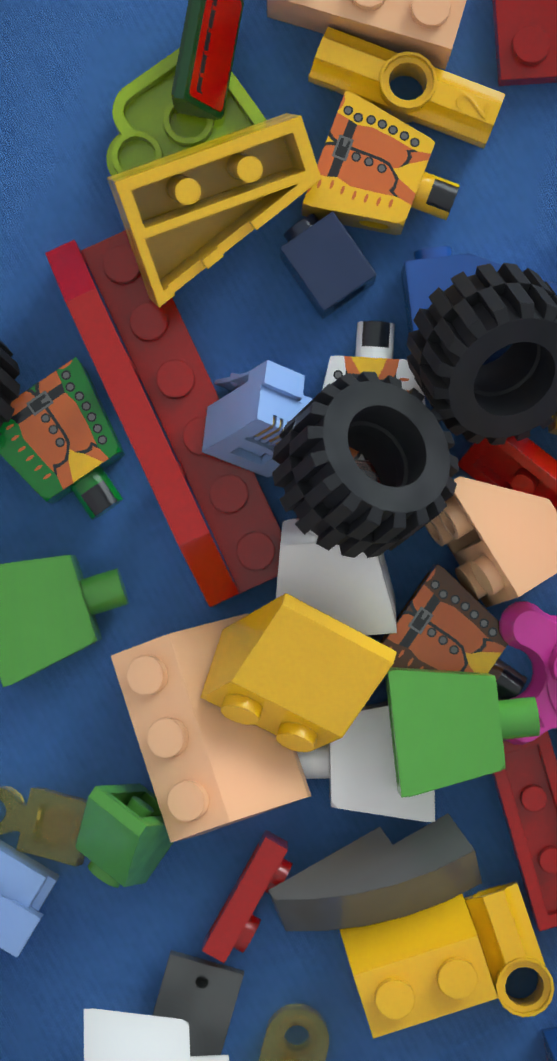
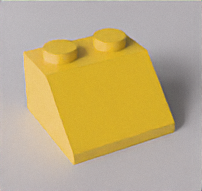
[200,593,397,752]
[339,894,498,1039]

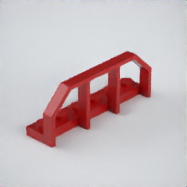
[45,230,281,607]

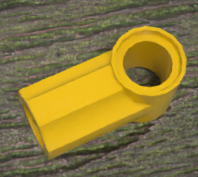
[464,881,555,1017]

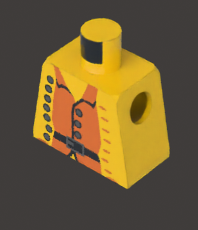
[302,90,460,235]

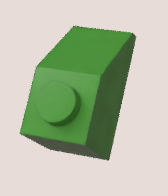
[75,783,173,888]

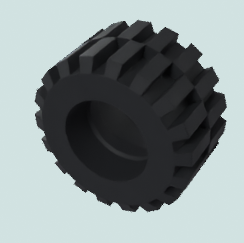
[406,263,557,445]
[272,371,459,558]

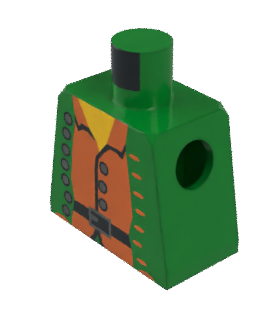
[0,357,125,520]

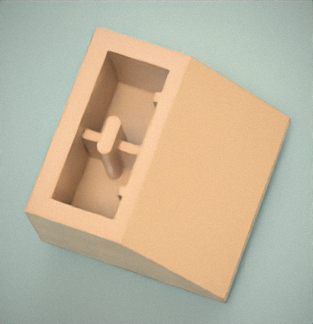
[425,476,557,608]

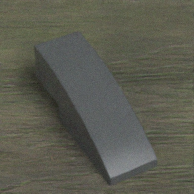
[268,813,482,931]

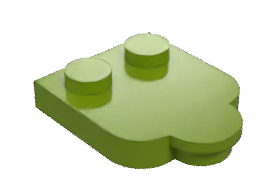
[106,48,267,176]

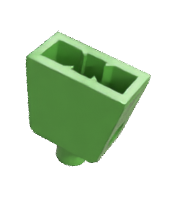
[0,555,129,687]
[385,667,540,798]

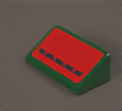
[171,0,244,120]

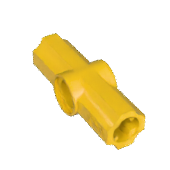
[308,26,505,149]

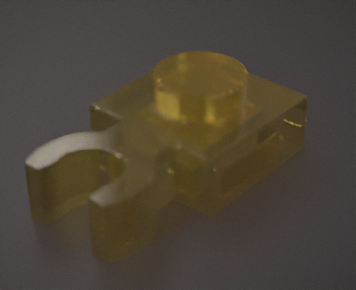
[0,786,87,866]

